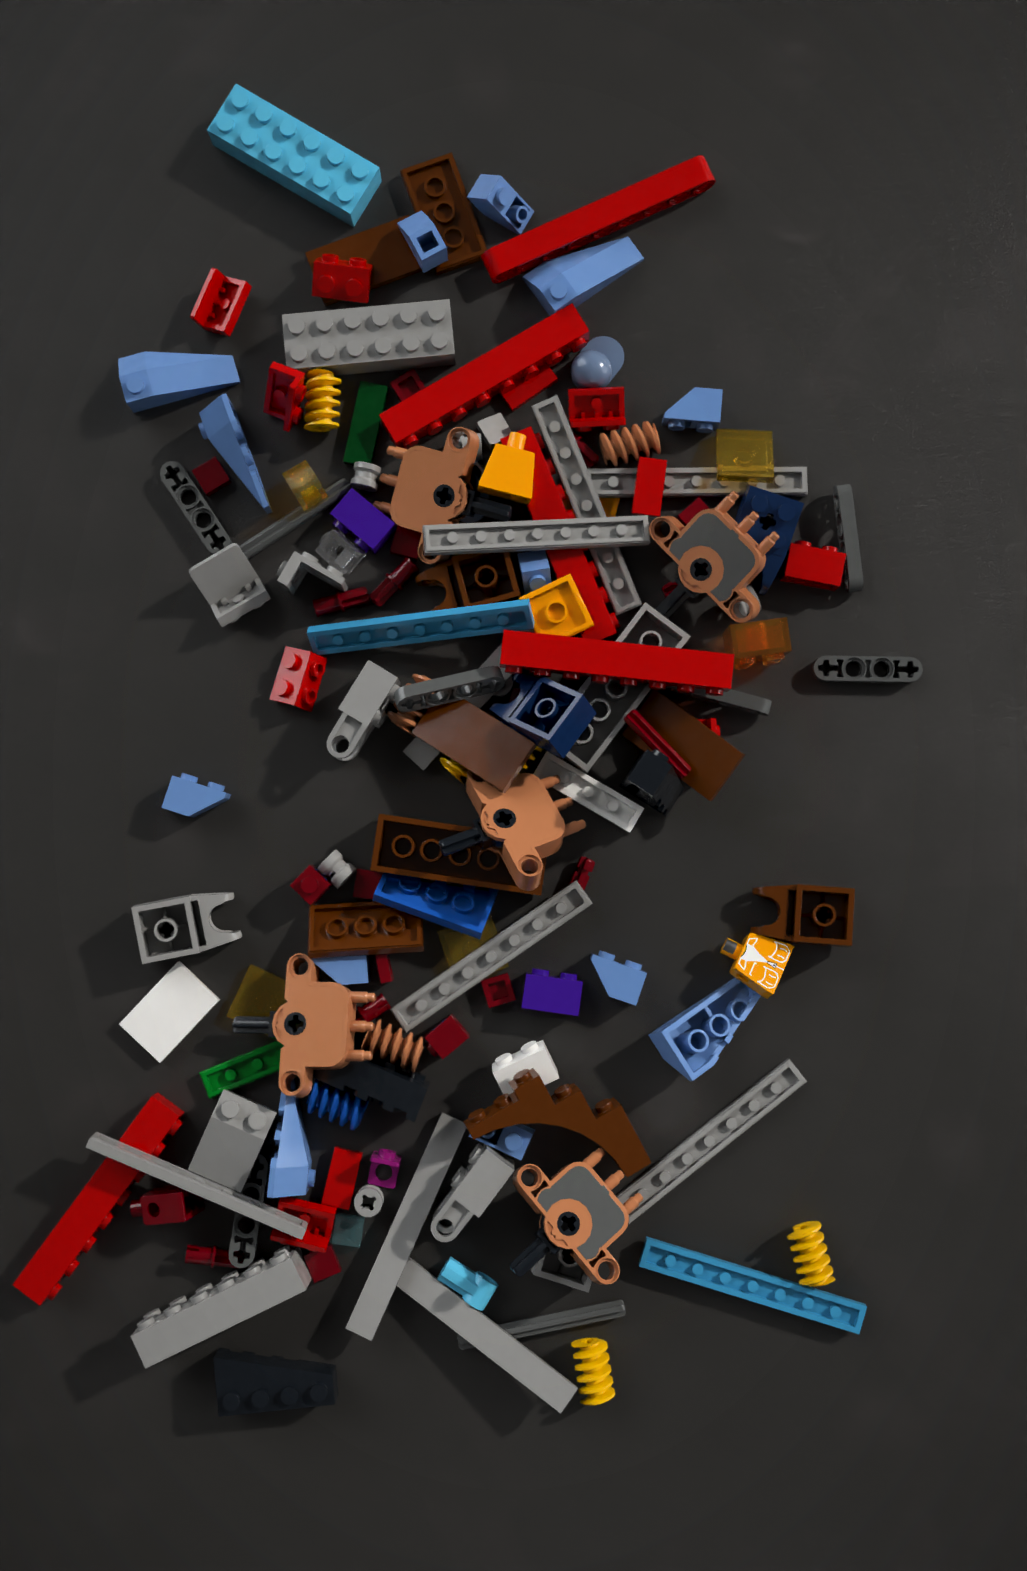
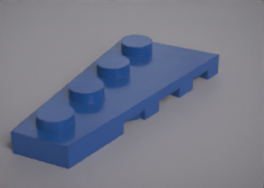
[373,873,499,939]

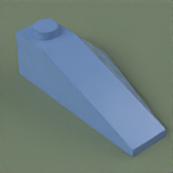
[522,236,644,316]
[118,351,240,413]
[198,393,273,514]
[648,978,761,1081]
[267,1079,316,1198]

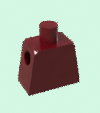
[130,1185,205,1225]

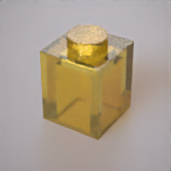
[282,460,328,511]

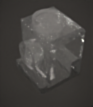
[315,529,366,575]

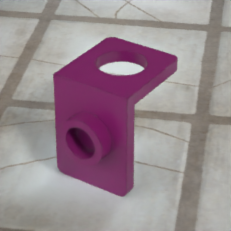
[367,1149,402,1189]

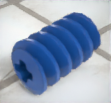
[306,1079,369,1131]

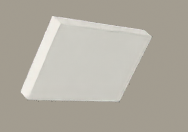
[119,961,221,1063]

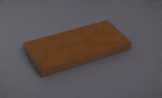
[400,152,487,275]
[305,215,422,307]
[622,689,745,801]
[412,699,537,793]
[308,901,424,959]

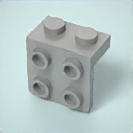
[189,543,271,627]
[276,551,348,596]

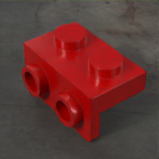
[312,253,373,304]
[190,268,252,337]
[263,361,307,432]
[568,386,626,432]
[270,646,327,712]
[270,1197,337,1253]

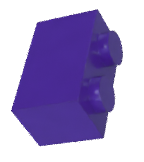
[330,488,397,555]
[521,968,583,1016]

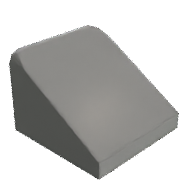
[476,412,512,451]

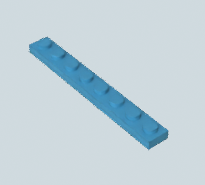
[307,599,535,655]
[638,1236,867,1334]

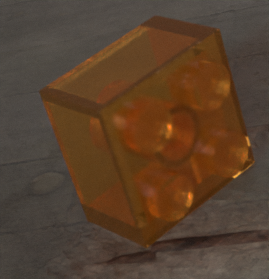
[722,617,792,670]

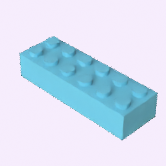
[207,84,382,227]

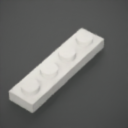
[533,751,644,833]

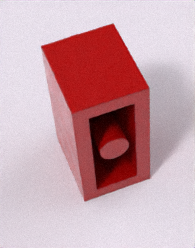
[780,540,846,591]

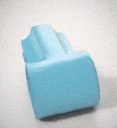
[437,1256,499,1311]

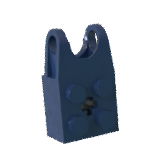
[735,485,804,595]
[489,673,597,759]

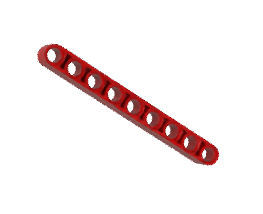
[481,155,716,283]

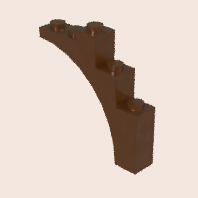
[463,1068,652,1178]

